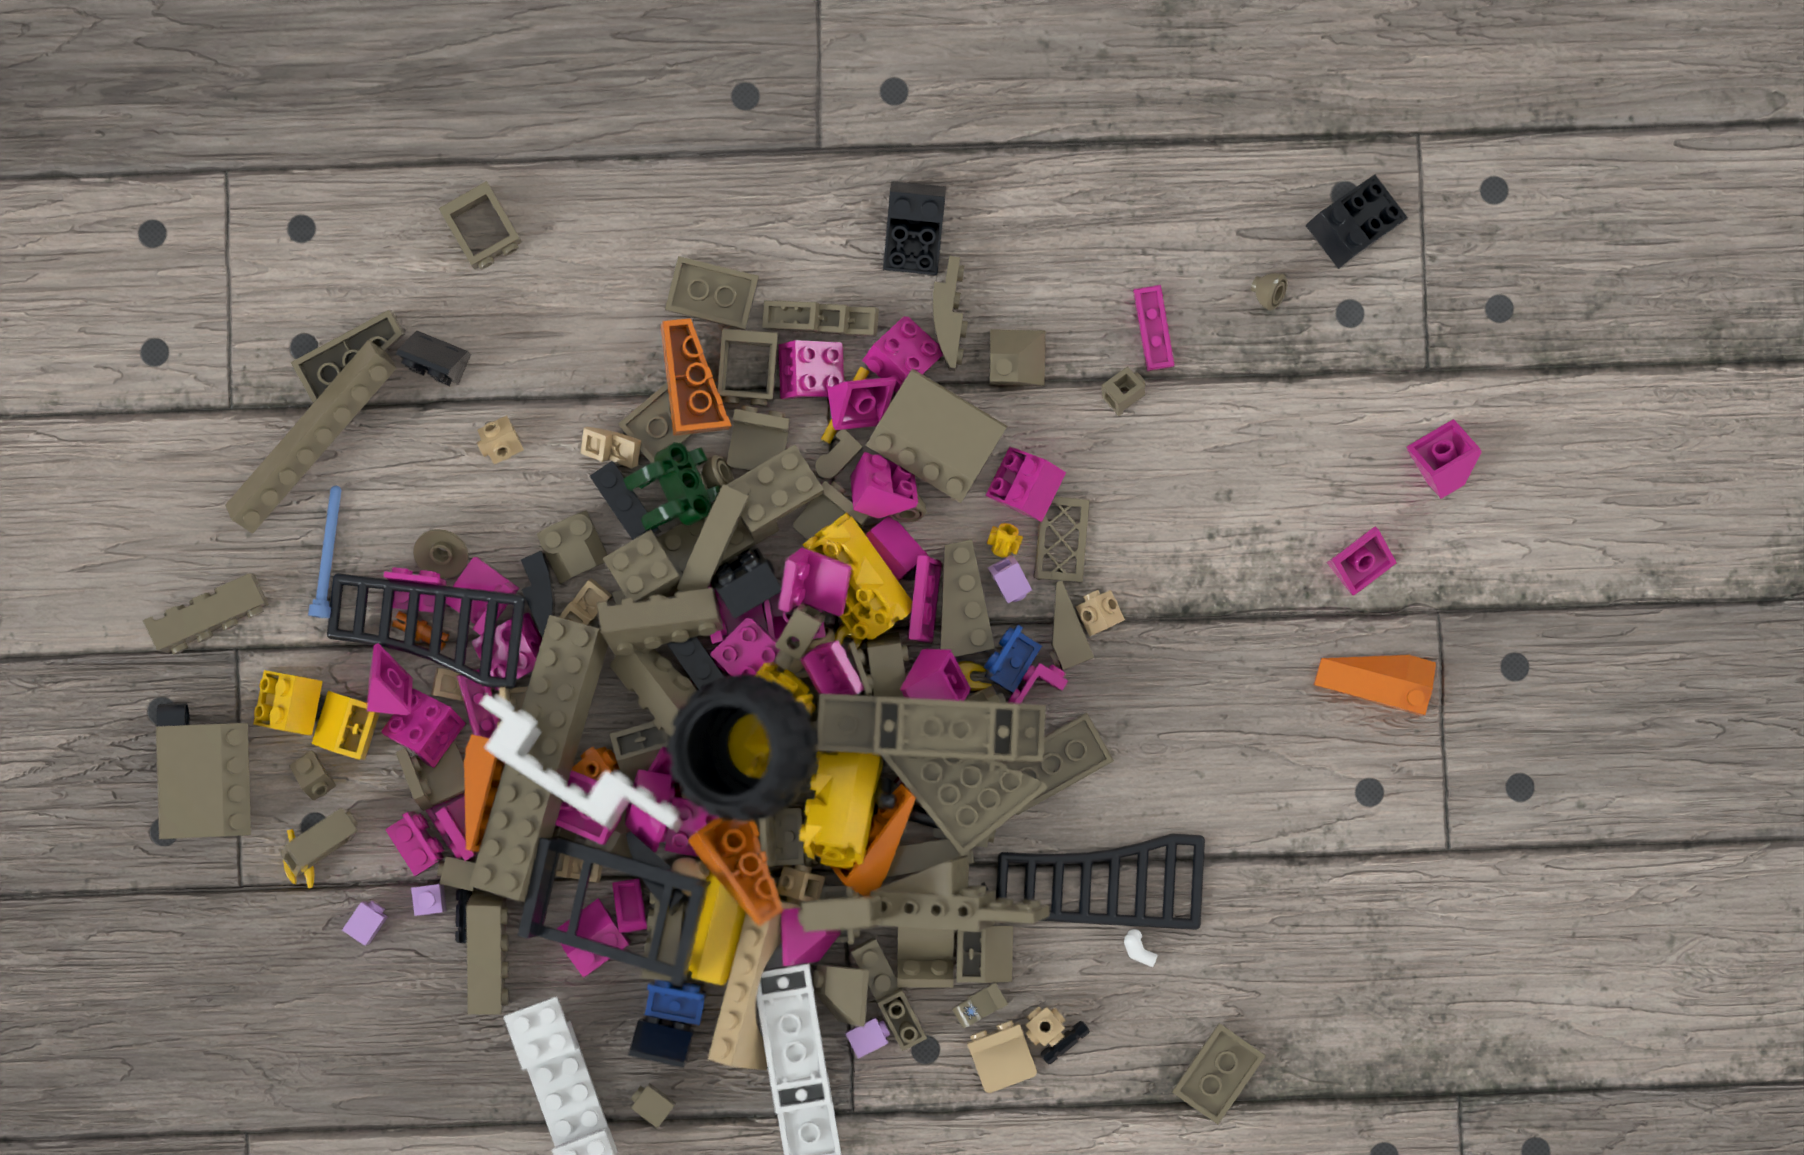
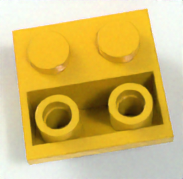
[253,670,323,736]
[311,691,380,760]

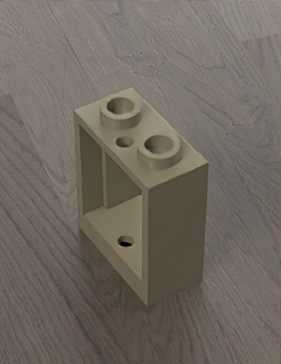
[438,181,522,270]
[717,329,779,406]
[280,807,358,877]
[798,895,883,932]

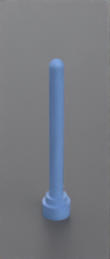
[308,486,341,619]

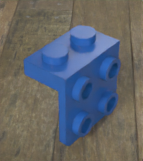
[984,625,1042,694]
[645,980,706,1025]

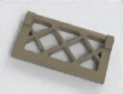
[1034,496,1090,583]

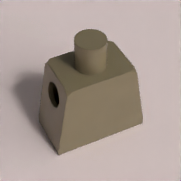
[774,603,827,669]

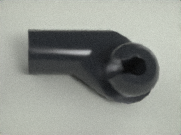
[875,778,896,810]

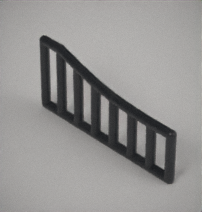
[327,573,525,690]
[995,833,1205,930]

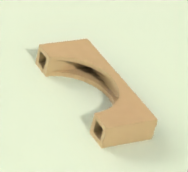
[708,899,802,1071]

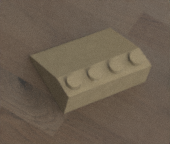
[866,368,1008,503]
[156,723,251,839]

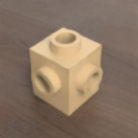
[477,415,524,465]
[1075,590,1125,637]
[777,864,825,906]
[1025,1006,1065,1047]

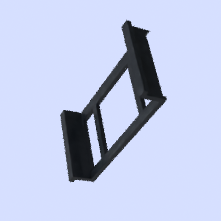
[517,837,711,986]

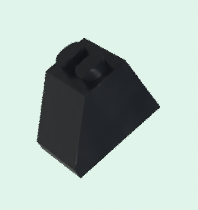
[628,1015,694,1068]

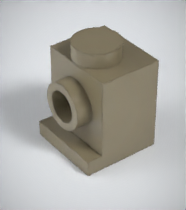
[1101,366,1146,416]

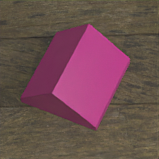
[827,377,897,430]
[866,516,928,582]
[1326,526,1397,596]
[367,643,413,715]

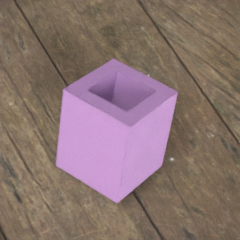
[988,555,1032,603]
[411,884,447,916]
[342,900,388,946]
[845,1016,891,1059]

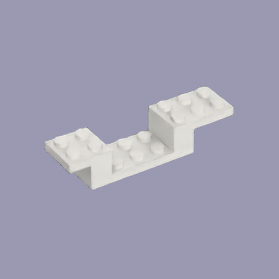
[480,694,683,832]
[756,943,841,1155]
[504,996,618,1155]

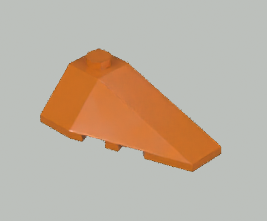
[1314,655,1436,716]
[464,734,505,852]
[830,784,916,896]
[688,818,783,927]

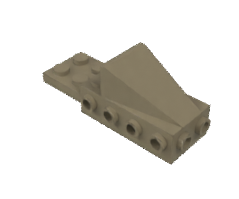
[869,855,1049,932]

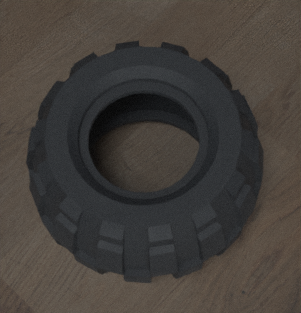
[667,674,819,822]

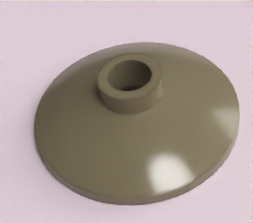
[413,529,469,579]

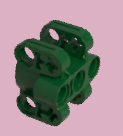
[623,442,721,531]

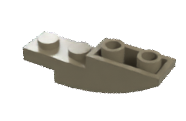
[933,256,968,371]
[850,937,927,1051]

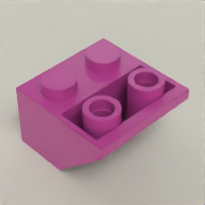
[985,446,1066,522]
[850,452,918,519]
[900,649,971,701]
[625,770,675,853]

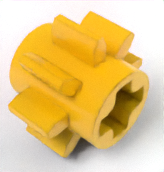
[987,523,1023,558]

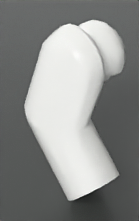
[1124,929,1158,967]

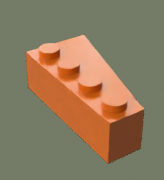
[660,318,732,436]

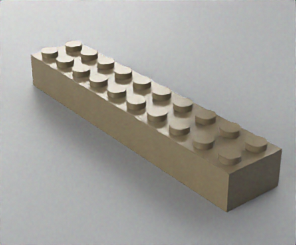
[469,615,608,902]

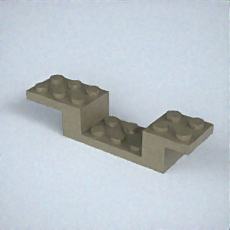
[603,444,824,603]
[817,694,1046,762]

